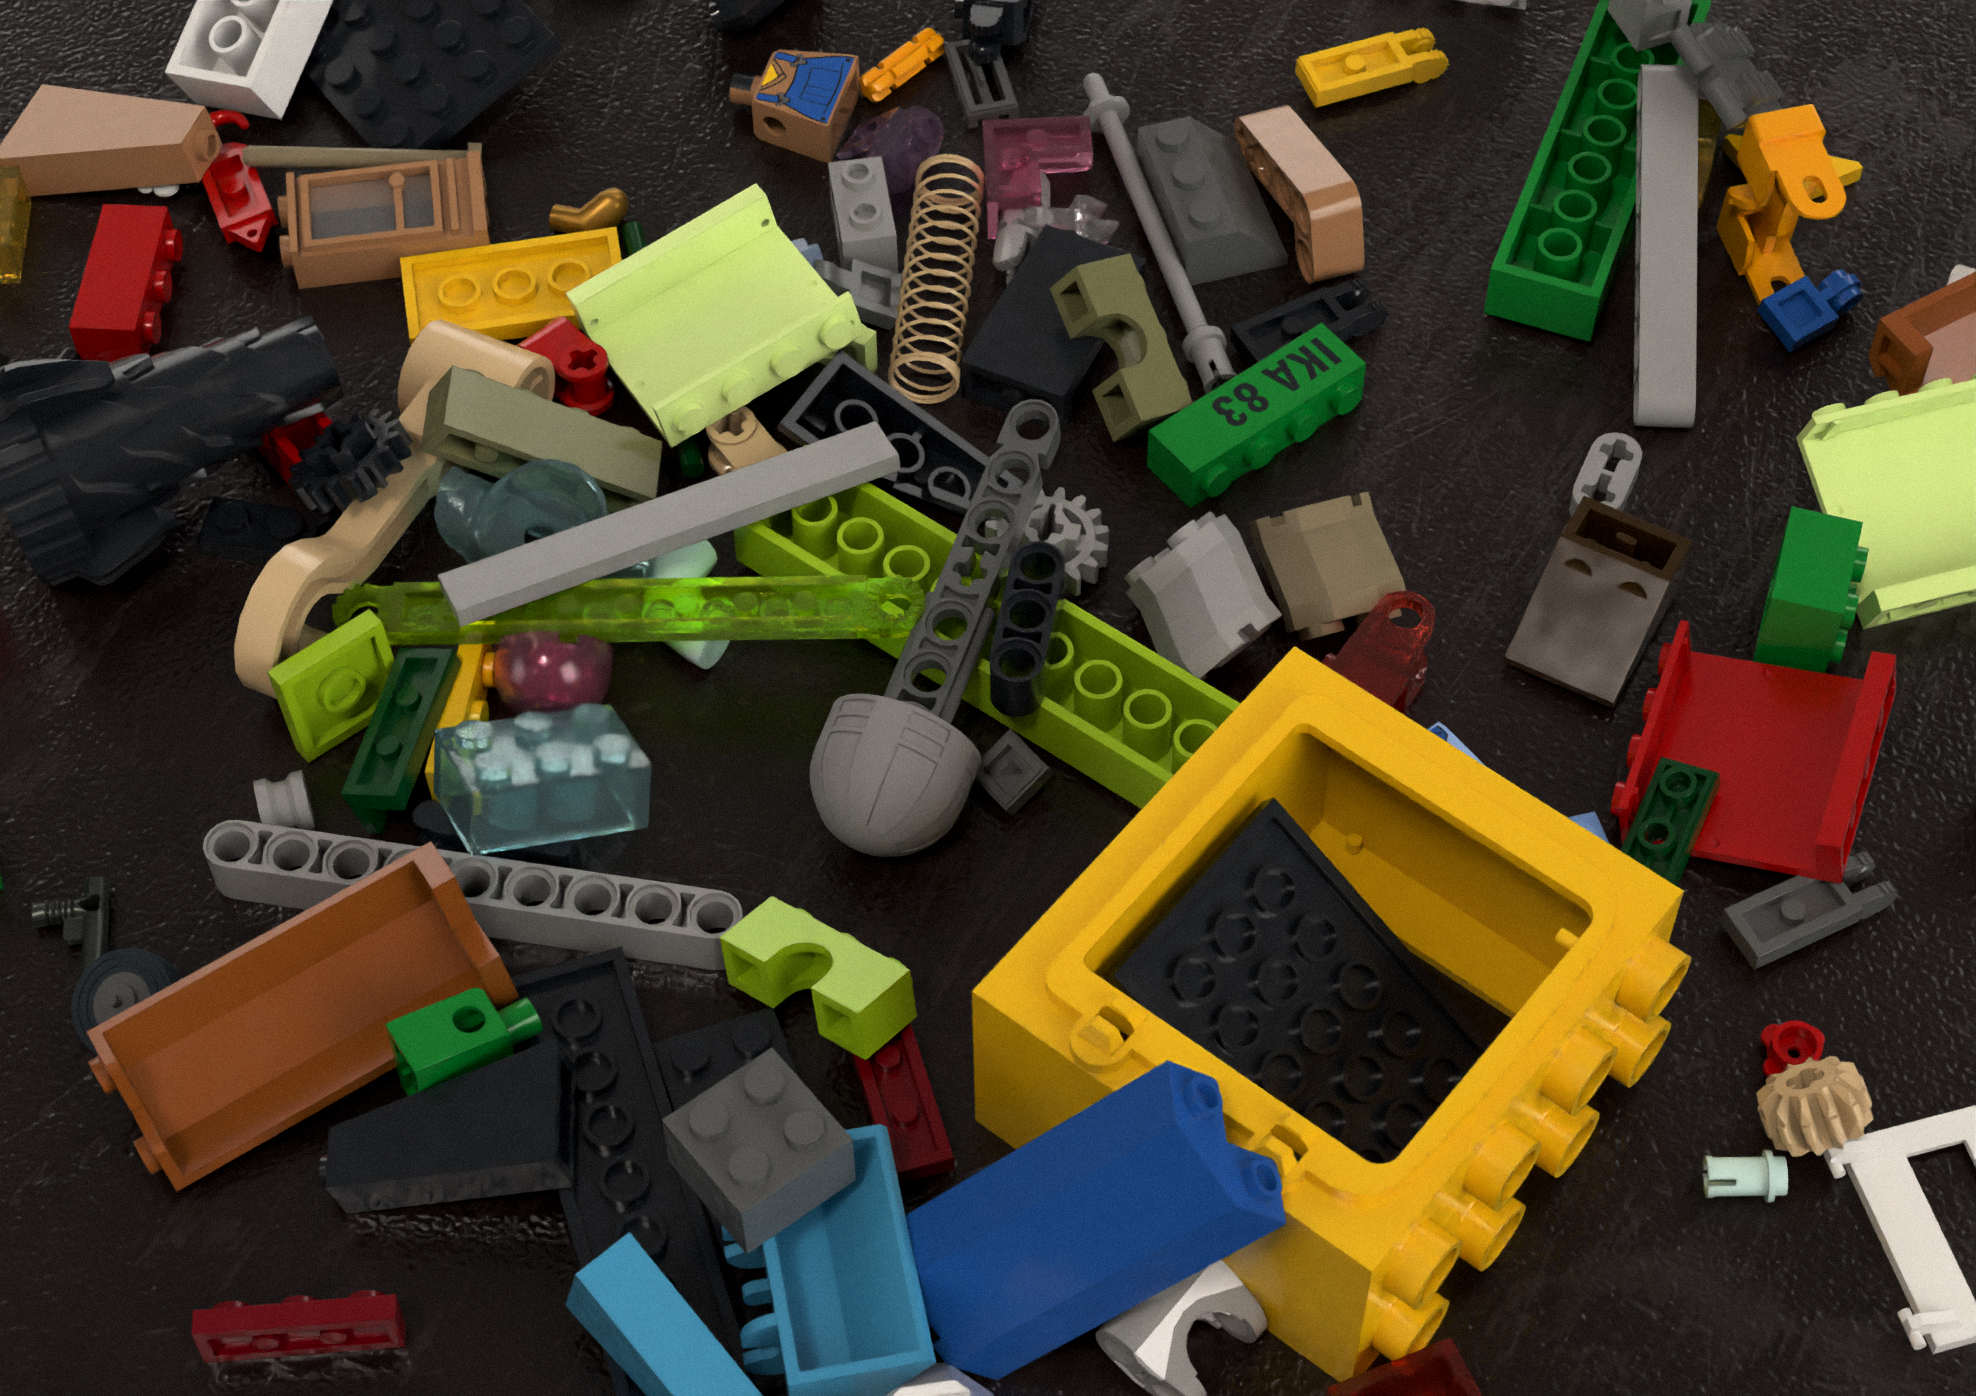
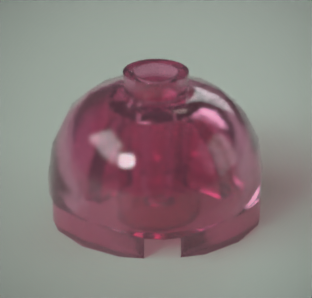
[493,631,613,732]

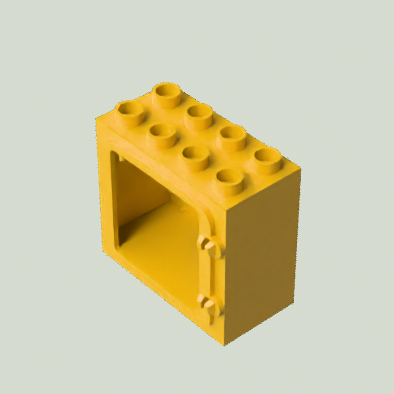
[972,646,1691,1390]

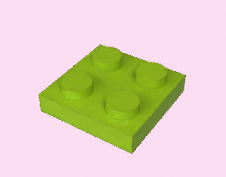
[267,609,395,763]

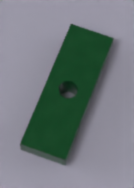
[1620,757,1721,886]

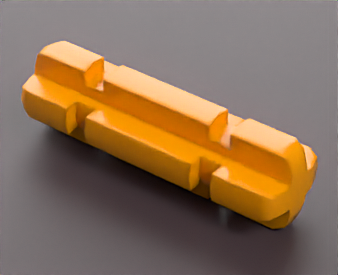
[859,28,944,103]

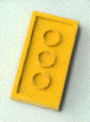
[400,227,622,345]

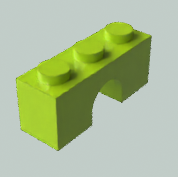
[719,896,917,1060]

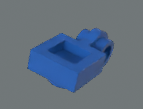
[1757,269,1864,352]

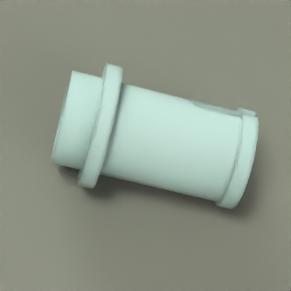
[1703,1150,1788,1202]

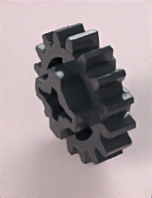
[288,409,413,514]

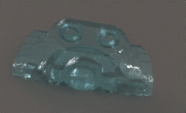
[434,459,651,617]

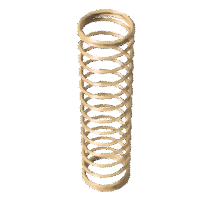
[888,154,985,404]

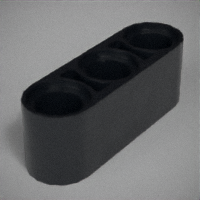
[990,541,1065,717]

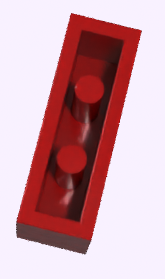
[69,204,183,363]

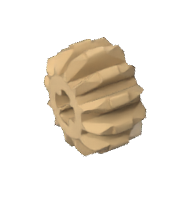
[1756,1056,1873,1157]

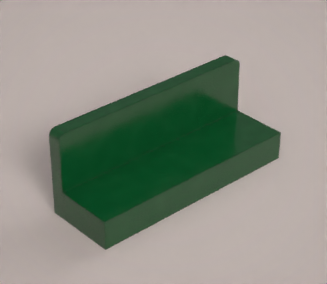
[341,648,462,834]

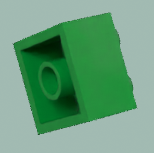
[1753,506,1869,673]

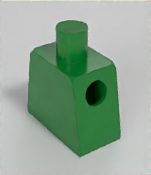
[385,987,543,1096]

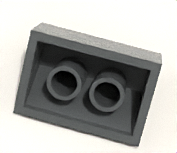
[1137,117,1288,286]

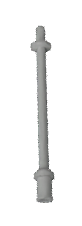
[1083,73,1237,394]

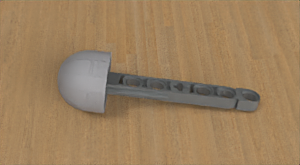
[810,399,1061,857]

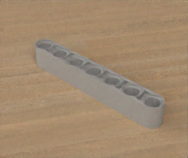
[1633,64,1698,428]

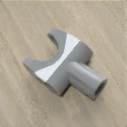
[1095,1260,1267,1396]

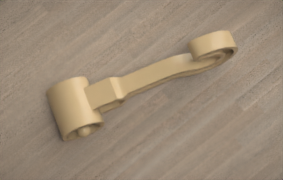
[234,319,555,699]

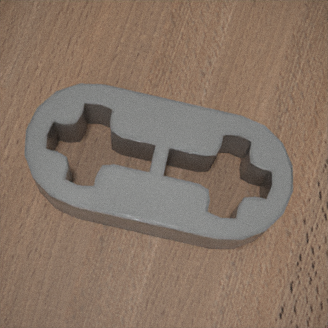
[1569,432,1642,517]

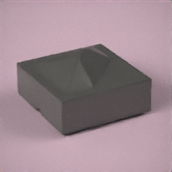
[975,729,1055,816]

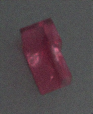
[982,116,1093,239]

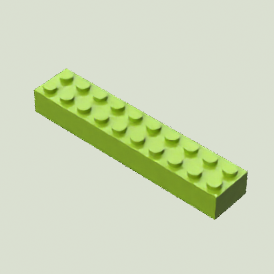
[733,444,1241,809]

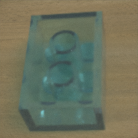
[434,703,652,856]

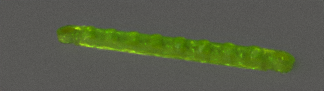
[332,575,926,645]

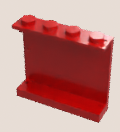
[1611,620,1896,884]

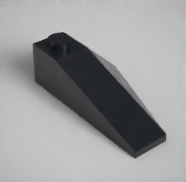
[777,350,1024,523]

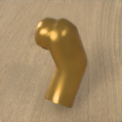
[549,188,629,234]

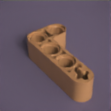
[1234,105,1365,284]

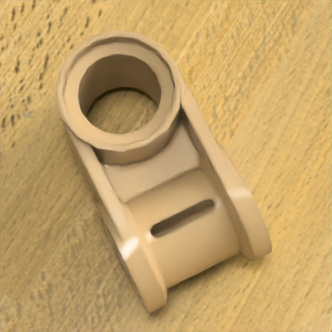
[706,406,787,476]

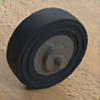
[71,948,182,1055]

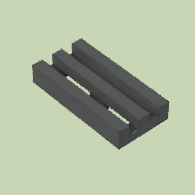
[943,39,1019,129]

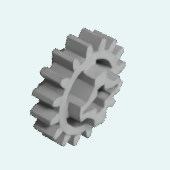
[985,487,1109,596]

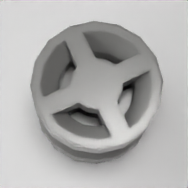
[253,770,316,830]

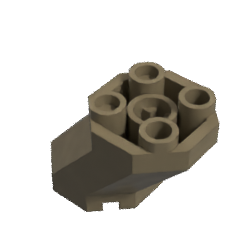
[1249,492,1409,642]

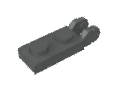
[1720,851,1898,970]

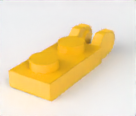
[1295,27,1449,108]

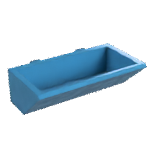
[722,1124,936,1396]

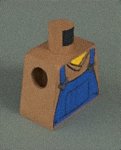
[729,49,860,163]

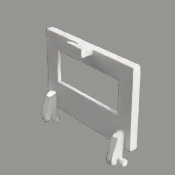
[1823,1105,1976,1354]

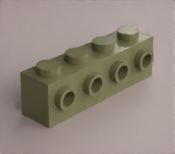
[420,365,662,516]

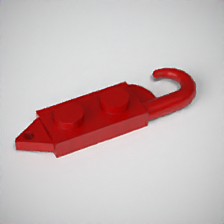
[202,109,279,253]

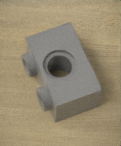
[828,156,898,273]

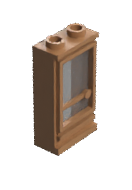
[278,151,491,289]

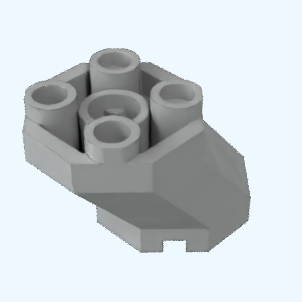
[1124,511,1282,681]

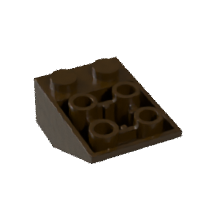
[1503,496,1693,708]

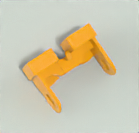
[1716,104,1846,306]

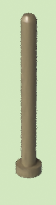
[243,142,482,169]

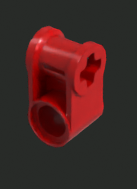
[516,316,616,416]

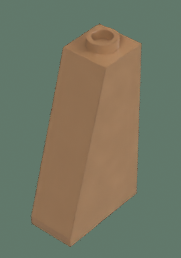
[0,84,223,197]

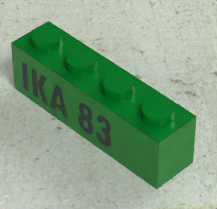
[1147,323,1366,508]

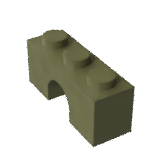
[1050,253,1193,442]

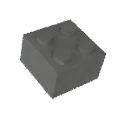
[662,1048,856,1254]

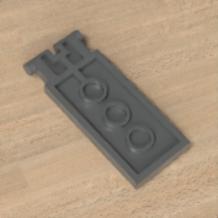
[1667,23,1783,130]

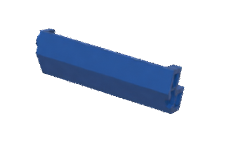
[906,1060,1286,1380]

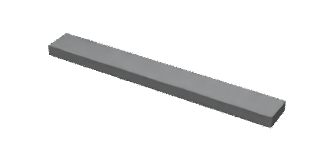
[438,421,901,627]

